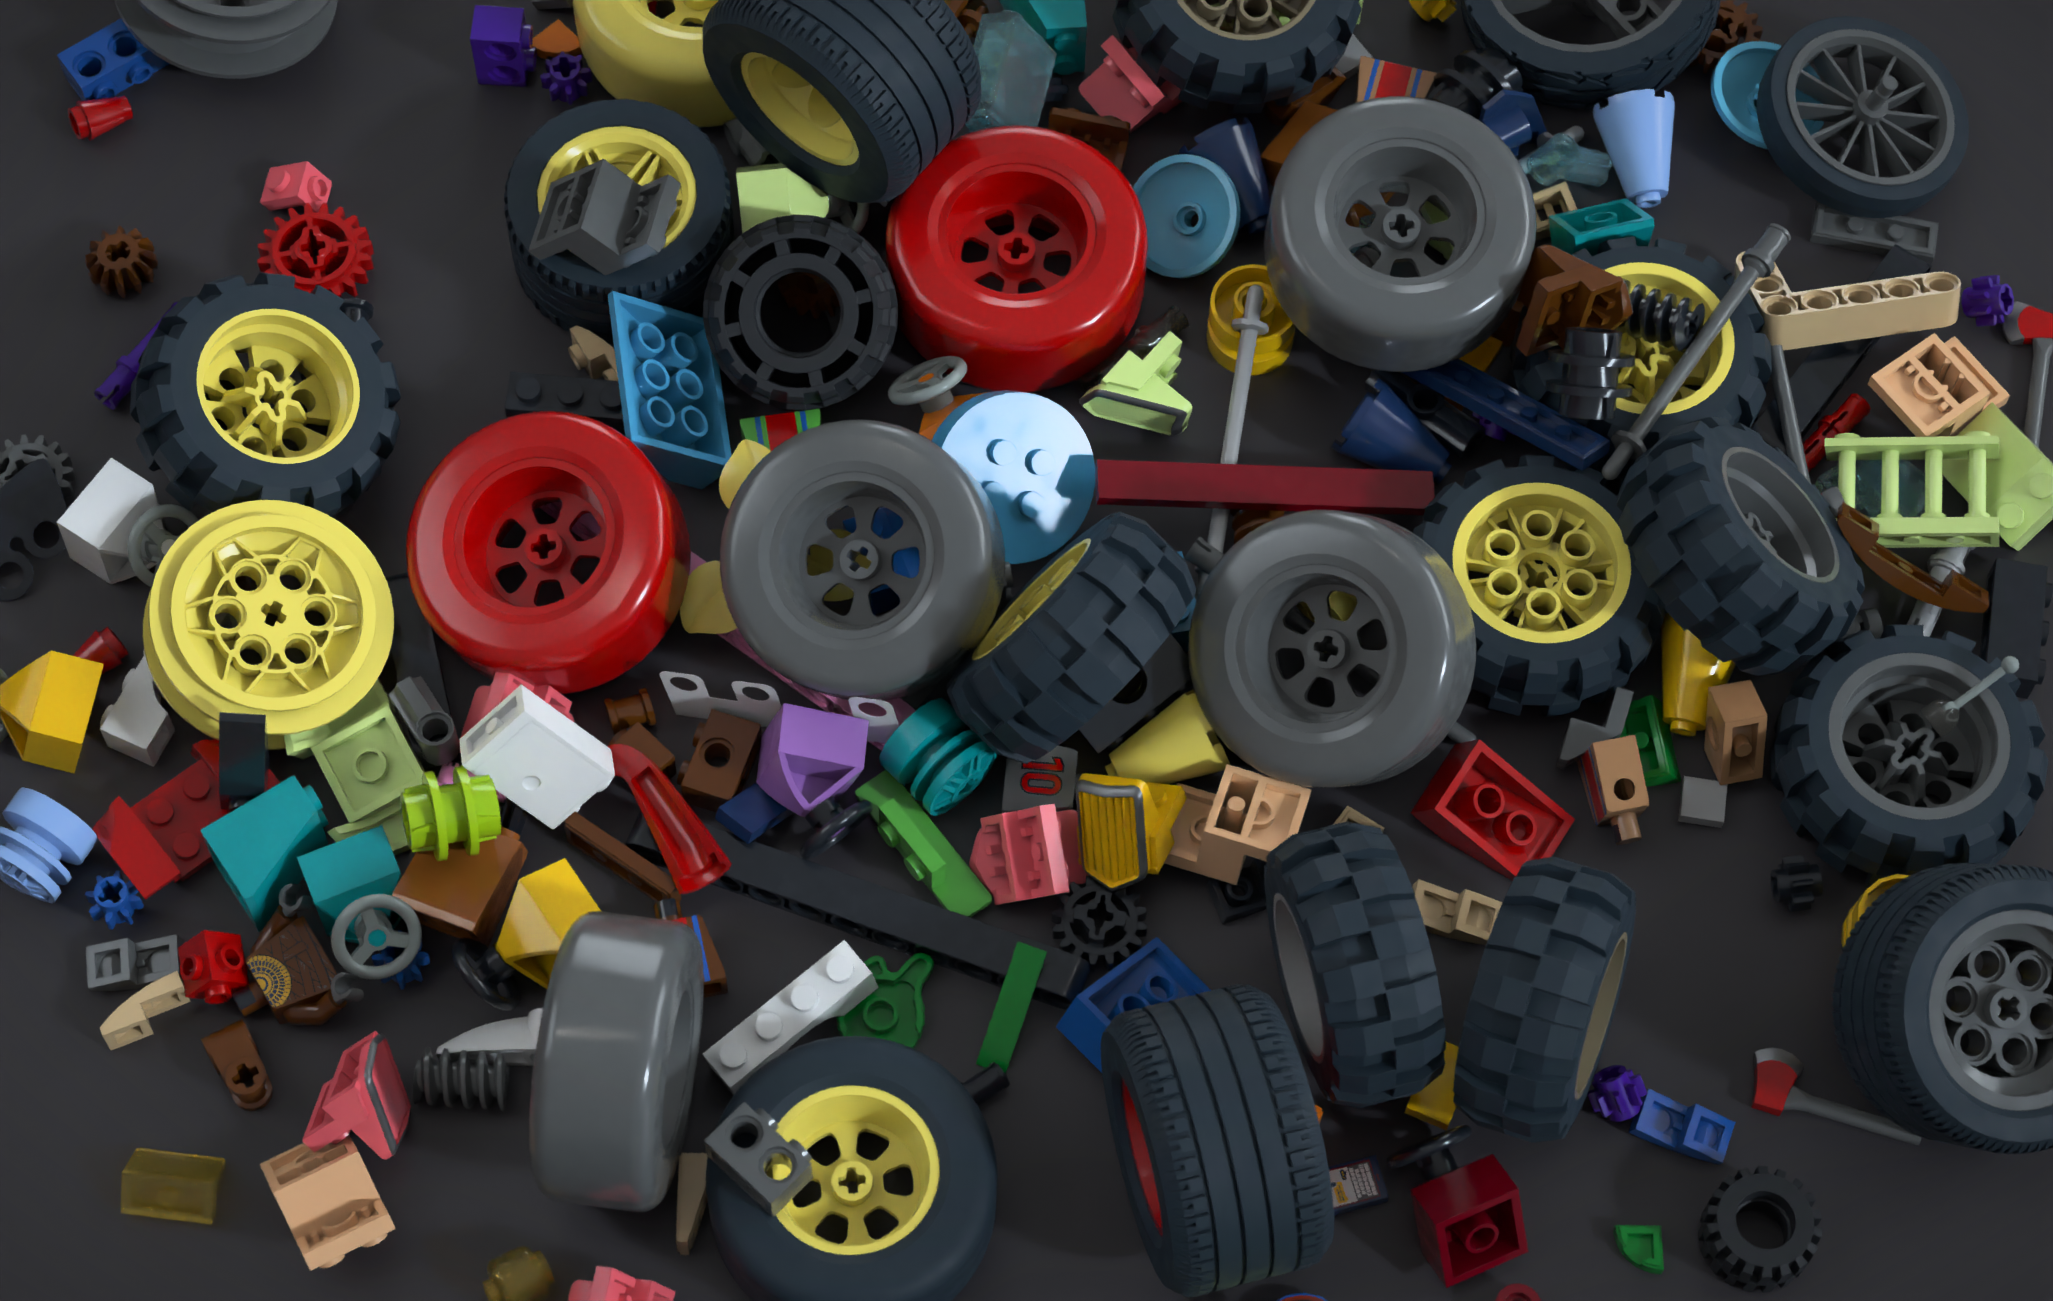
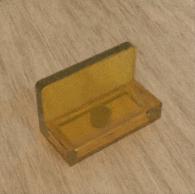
[121,1148,226,1225]

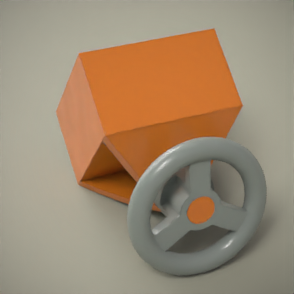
[888,356,988,441]

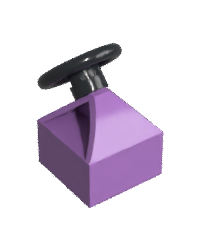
[756,703,873,860]

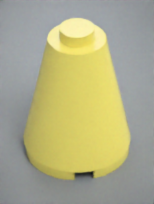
[1104,689,1231,784]

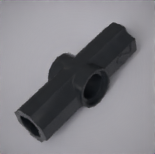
[1365,369,1486,459]

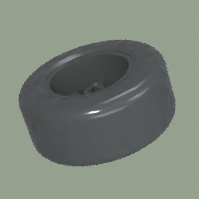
[1264,96,1537,372]
[720,419,1005,701]
[1188,510,1476,788]
[529,911,704,1212]

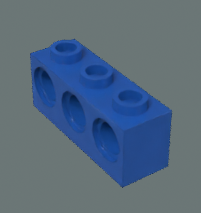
[57,18,170,101]

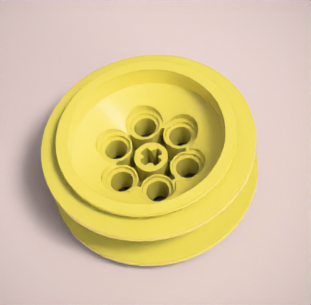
[143,500,394,750]

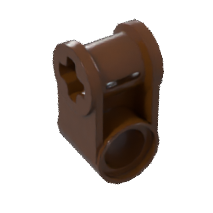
[201,1019,273,1111]

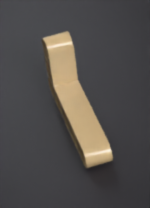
[1734,251,1961,351]

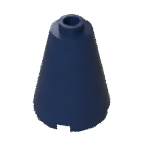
[1176,117,1271,236]
[1330,378,1452,485]

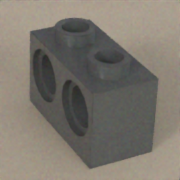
[704,1102,813,1218]

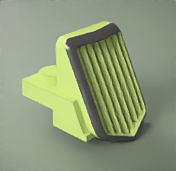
[1079,331,1193,436]

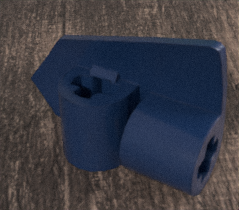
[1479,90,1547,158]

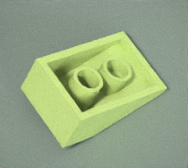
[1942,402,2053,551]

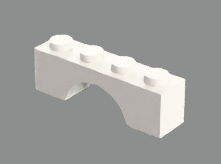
[100,613,238,767]
[703,940,879,1095]

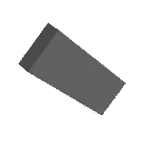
[1810,201,1939,264]

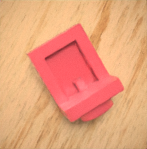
[260,161,332,212]

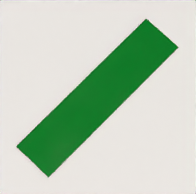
[976,941,1047,1074]

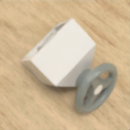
[57,458,199,587]

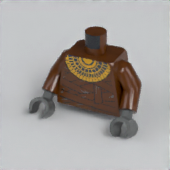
[232,884,364,1025]

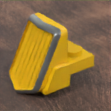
[1076,773,1187,891]

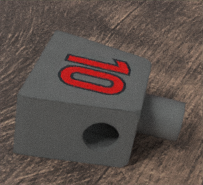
[1001,745,1081,813]

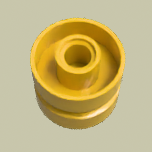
[1206,264,1295,376]

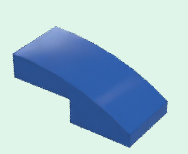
[1628,1089,1736,1165]

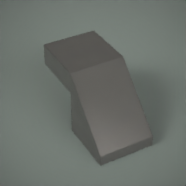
[1555,687,1634,769]

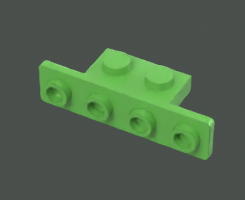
[855,770,992,918]

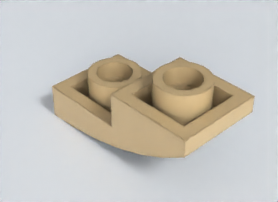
[568,325,618,381]

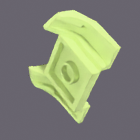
[284,678,425,855]

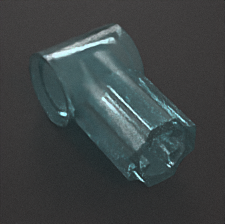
[1527,133,1612,187]

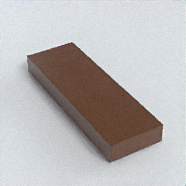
[564,811,682,902]

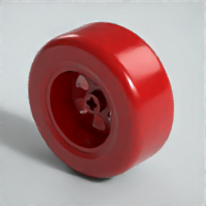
[885,125,1148,392]
[406,411,691,694]

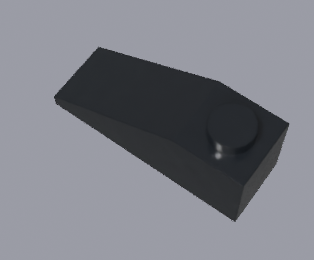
[219,712,270,812]

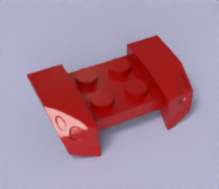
[92,739,280,900]

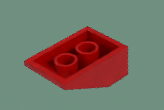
[1411,739,1575,881]

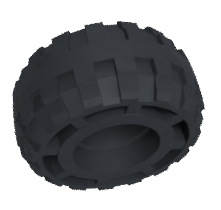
[703,215,898,410]

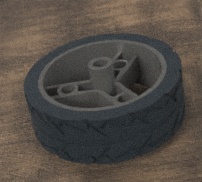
[1460,0,1721,110]

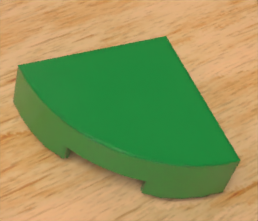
[1613,1225,1664,1274]

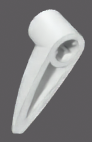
[436,1008,543,1066]

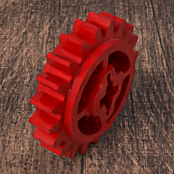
[257,202,374,299]

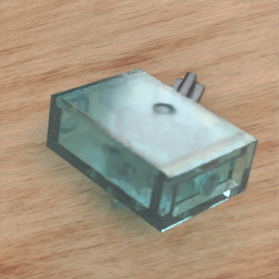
[965,10,1069,132]

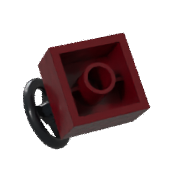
[1387,1124,1529,1288]

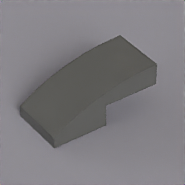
[86,934,184,991]

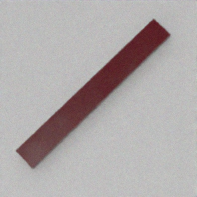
[1095,459,1435,516]

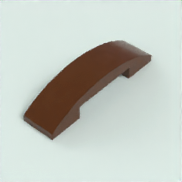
[1837,502,1989,613]

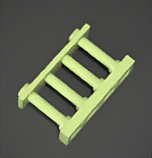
[1825,431,2000,548]

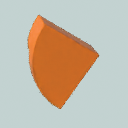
[532,19,582,59]

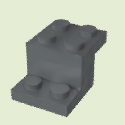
[528,159,681,276]

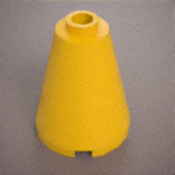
[1661,613,1736,736]

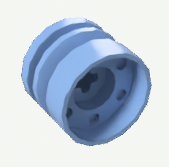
[0,787,98,903]

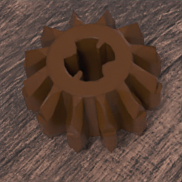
[85,225,158,298]

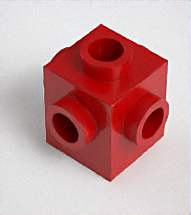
[178,930,249,1004]

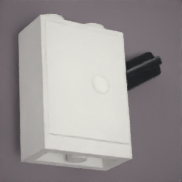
[459,685,615,841]

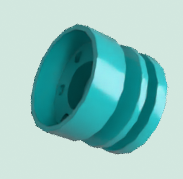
[879,698,997,816]

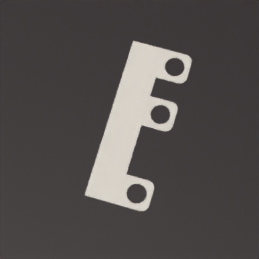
[659,671,899,743]

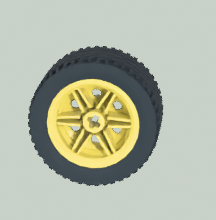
[504,99,734,343]

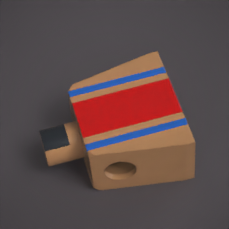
[1355,56,1436,103]
[1577,735,1649,845]

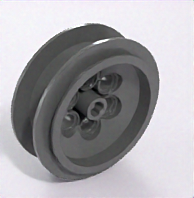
[115,0,337,79]

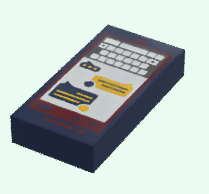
[1328,1155,1389,1216]

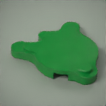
[836,953,934,1048]

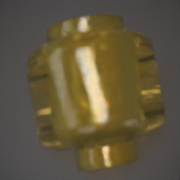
[482,1245,555,1301]

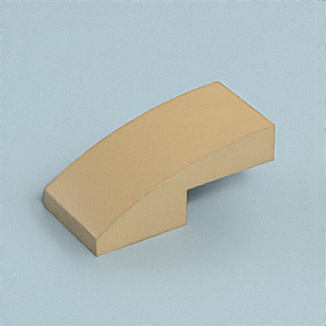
[1412,879,1503,945]
[100,971,191,1051]

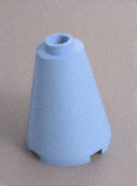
[1593,89,1675,208]

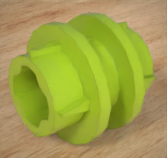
[400,766,501,861]

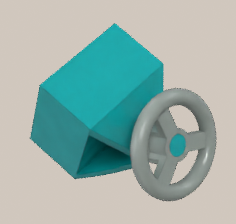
[297,825,422,980]

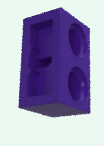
[470,5,537,87]

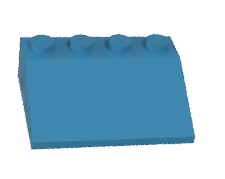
[608,291,732,489]

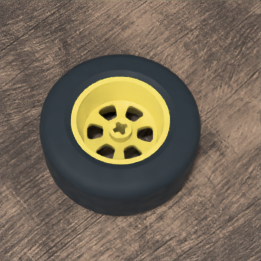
[706,1036,997,1301]

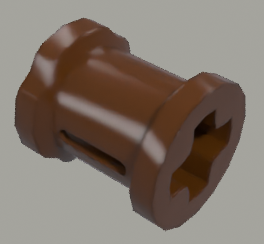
[604,687,657,735]

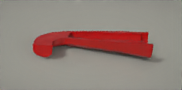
[607,744,732,894]

